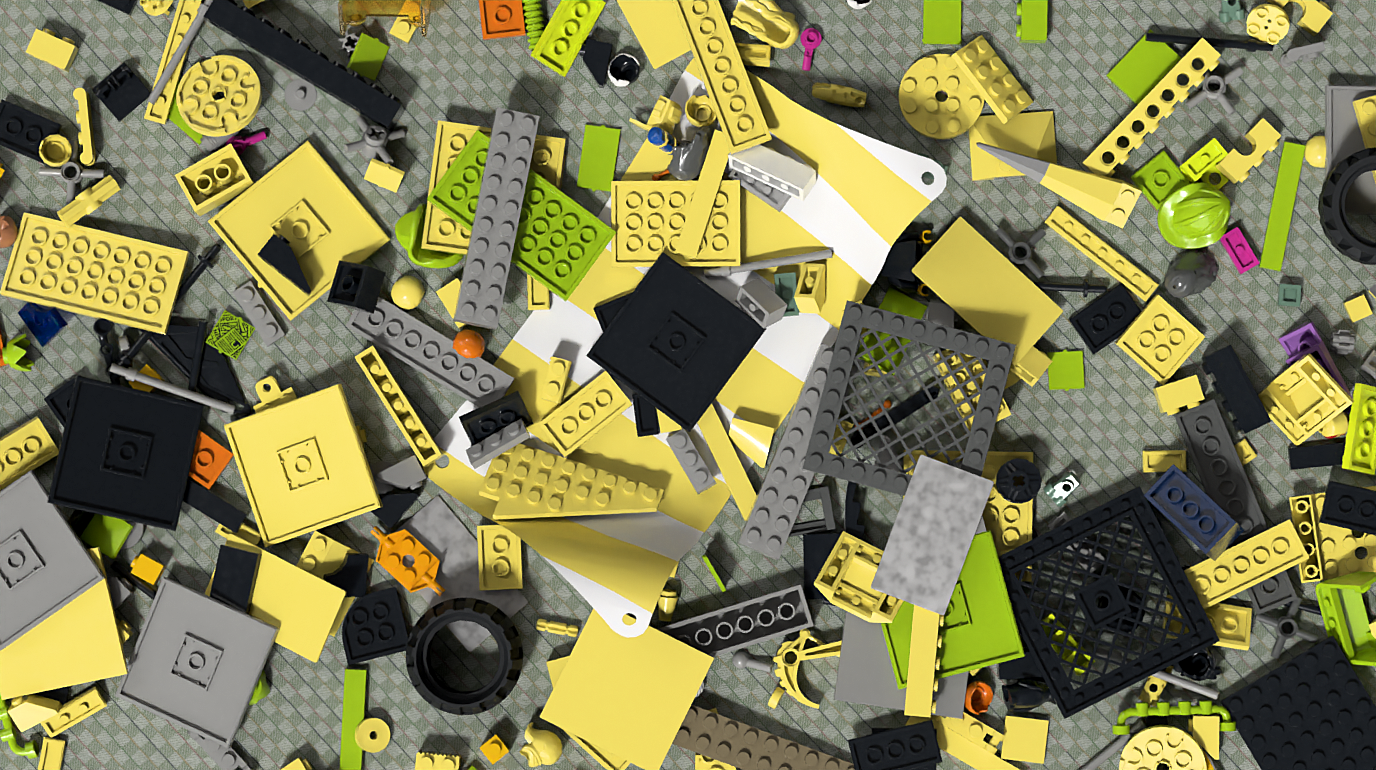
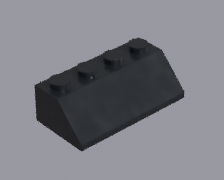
[1201,345,1271,434]

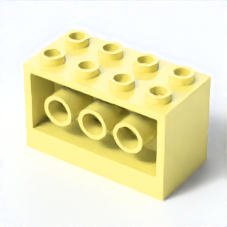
[932,349,1011,431]

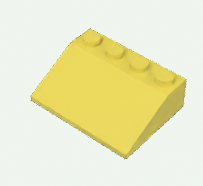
[296,530,374,637]

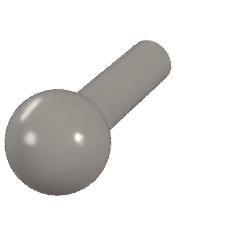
[732,651,773,673]

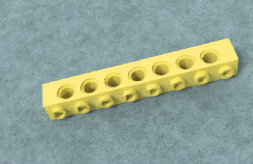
[1082,38,1221,177]

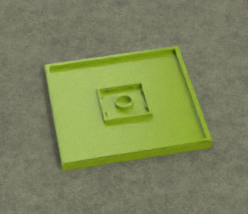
[881,530,1025,689]

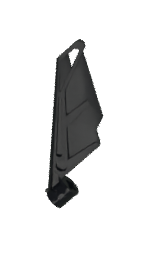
[138,325,251,414]

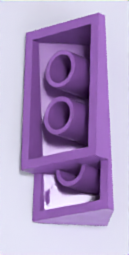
[1278,322,1353,399]

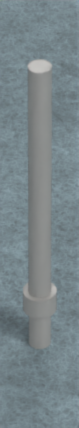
[147,0,213,105]
[704,249,833,278]
[109,363,235,414]
[1095,647,1219,700]
[1081,721,1146,770]

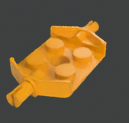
[370,526,446,596]

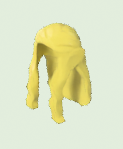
[730,0,799,49]

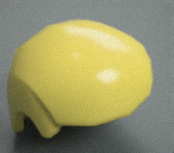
[685,95,717,127]
[39,134,72,167]
[1304,136,1326,168]
[391,276,425,310]

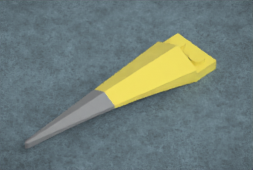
[976,142,1142,228]

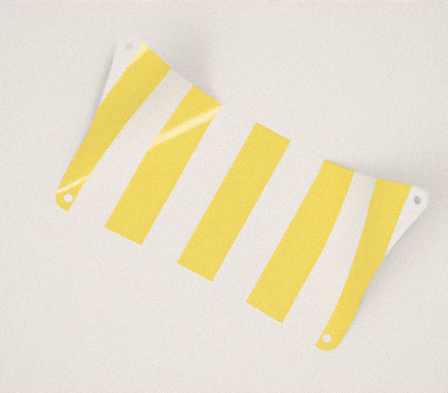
[422,58,947,638]

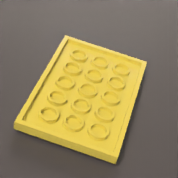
[611,180,740,267]

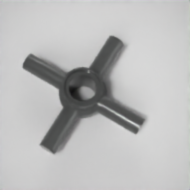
[995,226,1046,279]
[1255,597,1318,659]

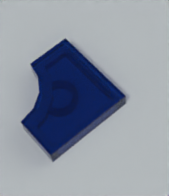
[18,302,68,347]

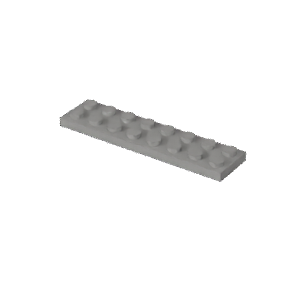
[346,297,515,408]

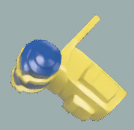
[629,95,682,155]

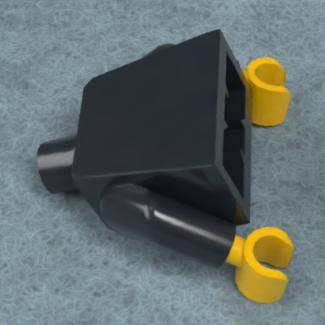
[882,230,932,296]

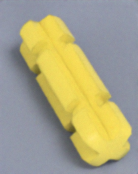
[536,619,579,637]

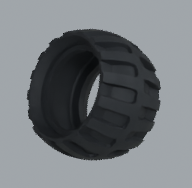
[406,597,523,715]

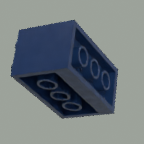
[1144,464,1244,561]

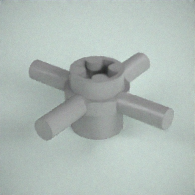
[344,116,405,165]

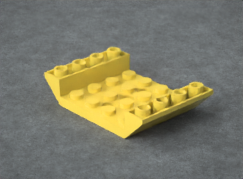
[1289,486,1376,583]

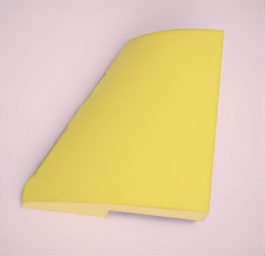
[728,418,774,468]

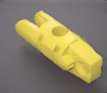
[812,82,867,107]
[1138,666,1174,707]

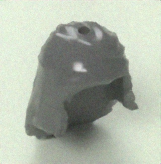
[667,126,710,181]
[1164,249,1218,298]

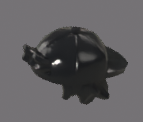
[1173,648,1222,681]

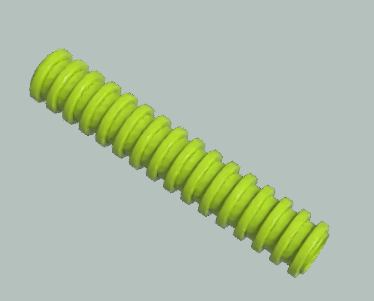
[522,0,545,51]

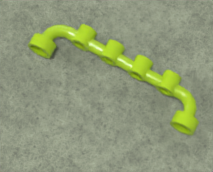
[0,694,39,759]
[1112,700,1236,735]

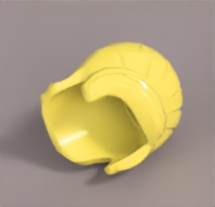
[520,722,563,768]

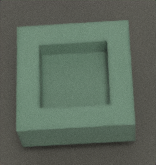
[1277,284,1302,307]

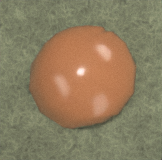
[0,215,17,248]

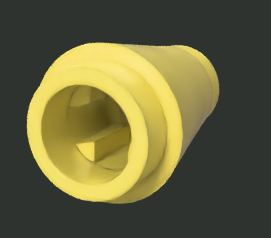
[658,589,678,621]

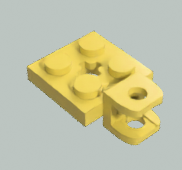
[253,375,298,413]

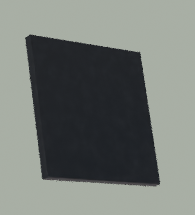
[586,252,766,433]
[47,375,204,531]

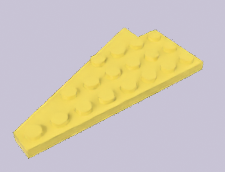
[479,443,664,520]

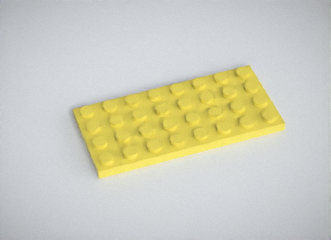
[0,212,189,335]

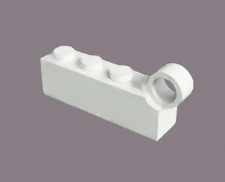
[728,144,816,201]

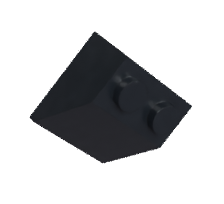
[327,260,386,314]

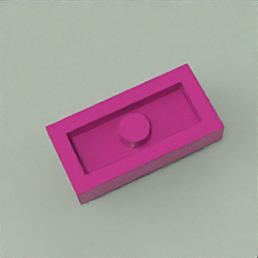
[1220,227,1259,275]

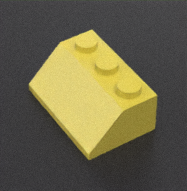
[175,144,254,216]

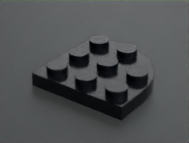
[342,587,409,665]

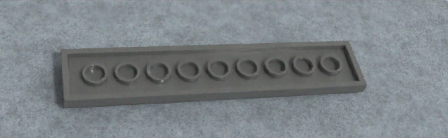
[1174,399,1298,615]

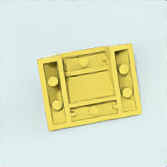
[968,111,1057,181]
[1258,353,1354,447]
[814,531,904,623]

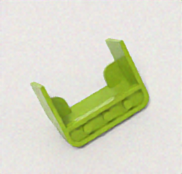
[1315,571,1376,666]

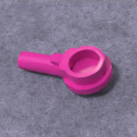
[800,28,822,71]
[225,131,267,155]

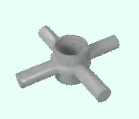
[1185,60,1243,116]
[39,140,105,205]

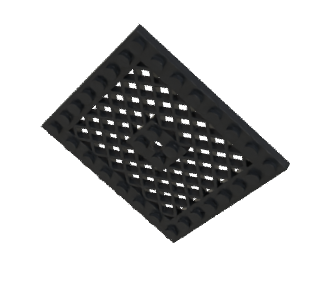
[998,486,1220,719]

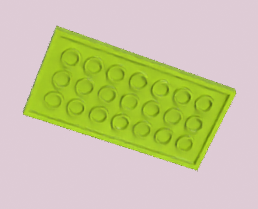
[426,130,616,302]

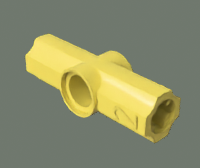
[57,175,121,227]

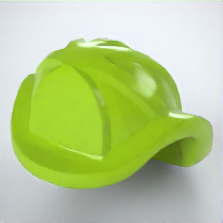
[1157,182,1231,249]
[395,203,464,269]

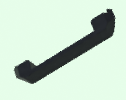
[849,386,940,448]

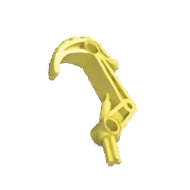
[773,628,842,709]

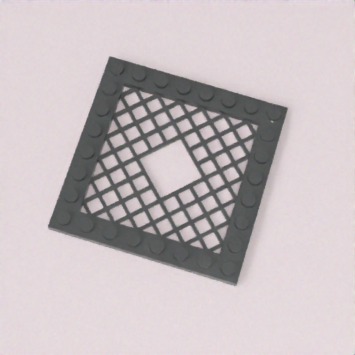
[802,300,1016,496]

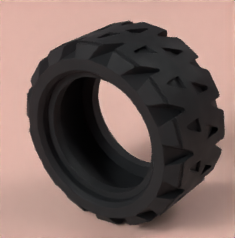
[1318,147,1376,265]

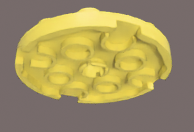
[899,54,984,139]
[176,55,262,137]
[1119,725,1207,770]

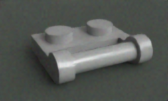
[1280,42,1325,67]

